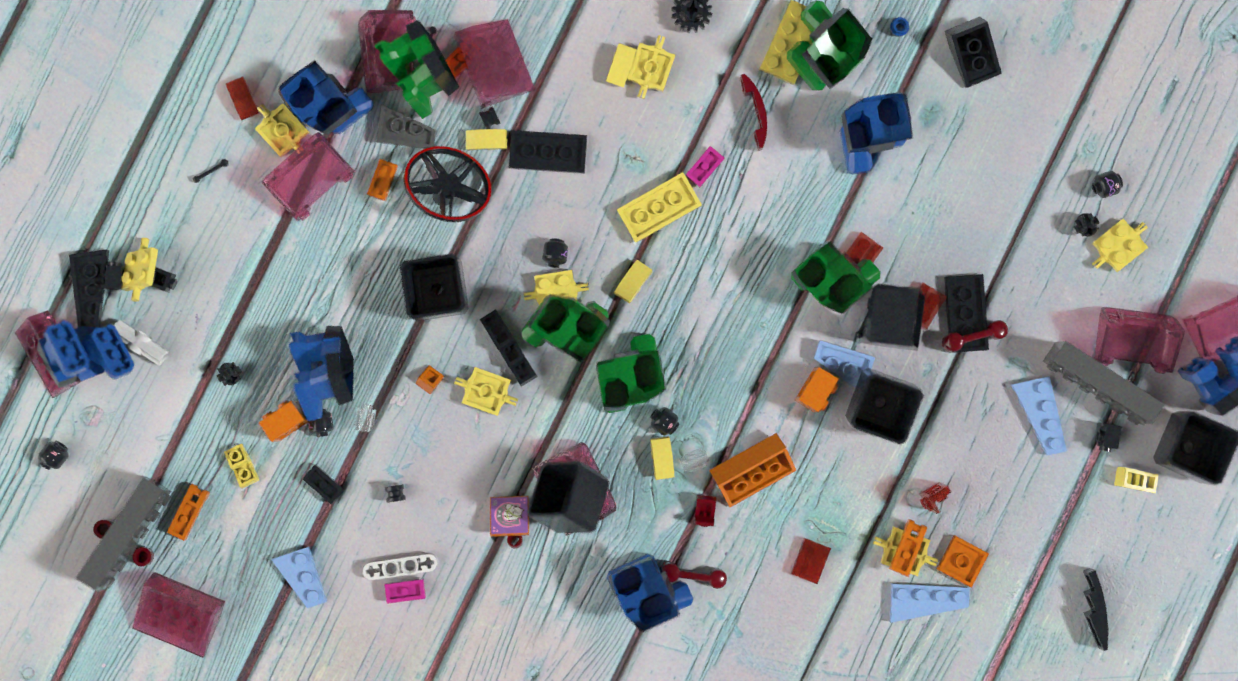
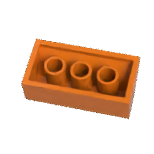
[709,433,796,507]

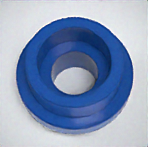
[890,17,909,37]

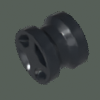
[479,106,501,129]
[384,484,406,503]

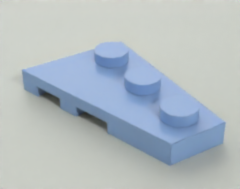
[814,340,875,388]
[271,547,327,608]

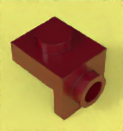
[695,495,717,527]

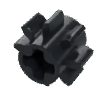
[1074,213,1100,237]
[216,362,242,386]

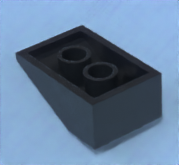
[944,17,1002,88]

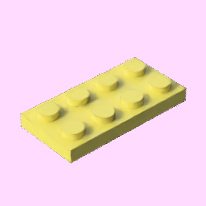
[759,0,812,85]
[617,172,702,243]

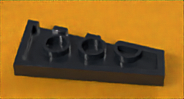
[69,249,109,328]

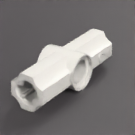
[114,320,169,365]

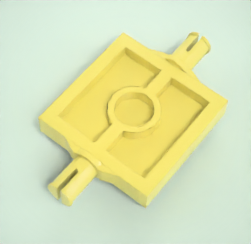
[627,35,675,99]
[255,103,310,158]
[1092,219,1148,272]
[121,238,158,302]
[524,270,589,305]
[454,367,518,416]
[873,526,938,576]

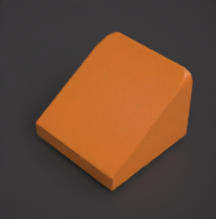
[416,365,444,394]

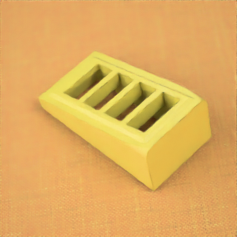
[1114,467,1158,493]

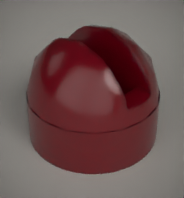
[507,536,523,549]

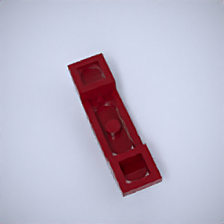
[740,74,767,151]

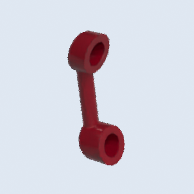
[942,320,1008,352]
[93,520,154,566]
[660,562,727,589]

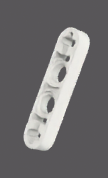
[363,553,438,580]

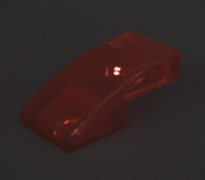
[226,76,259,121]

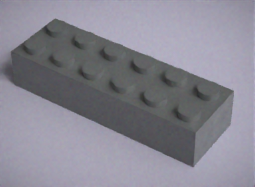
[1043,341,1165,425]
[75,478,172,591]

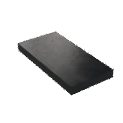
[509,130,587,174]
[944,274,989,353]

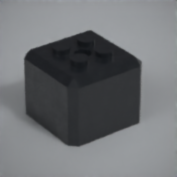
[400,254,469,321]
[864,284,925,351]
[845,368,924,445]
[1153,411,1238,485]
[527,461,610,533]

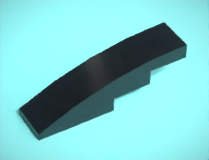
[480,309,538,387]
[1083,568,1108,651]

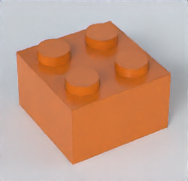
[795,367,839,412]
[259,400,308,442]

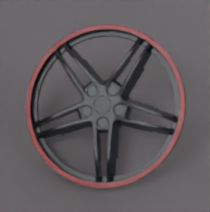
[404,146,491,222]

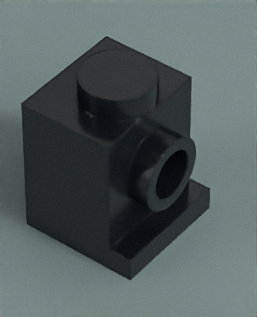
[101,262,125,291]
[152,267,177,292]
[1096,423,1122,452]

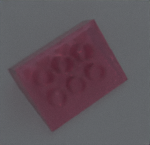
[454,19,535,109]
[132,572,225,658]

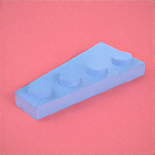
[1011,376,1067,455]
[890,583,970,623]

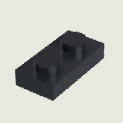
[303,464,345,504]

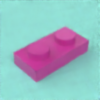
[685,146,725,188]
[384,579,426,604]

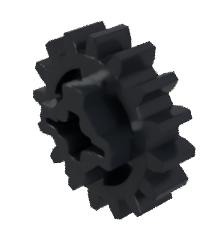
[671,0,712,33]

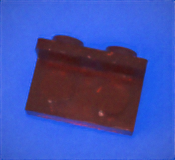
[919,482,952,514]

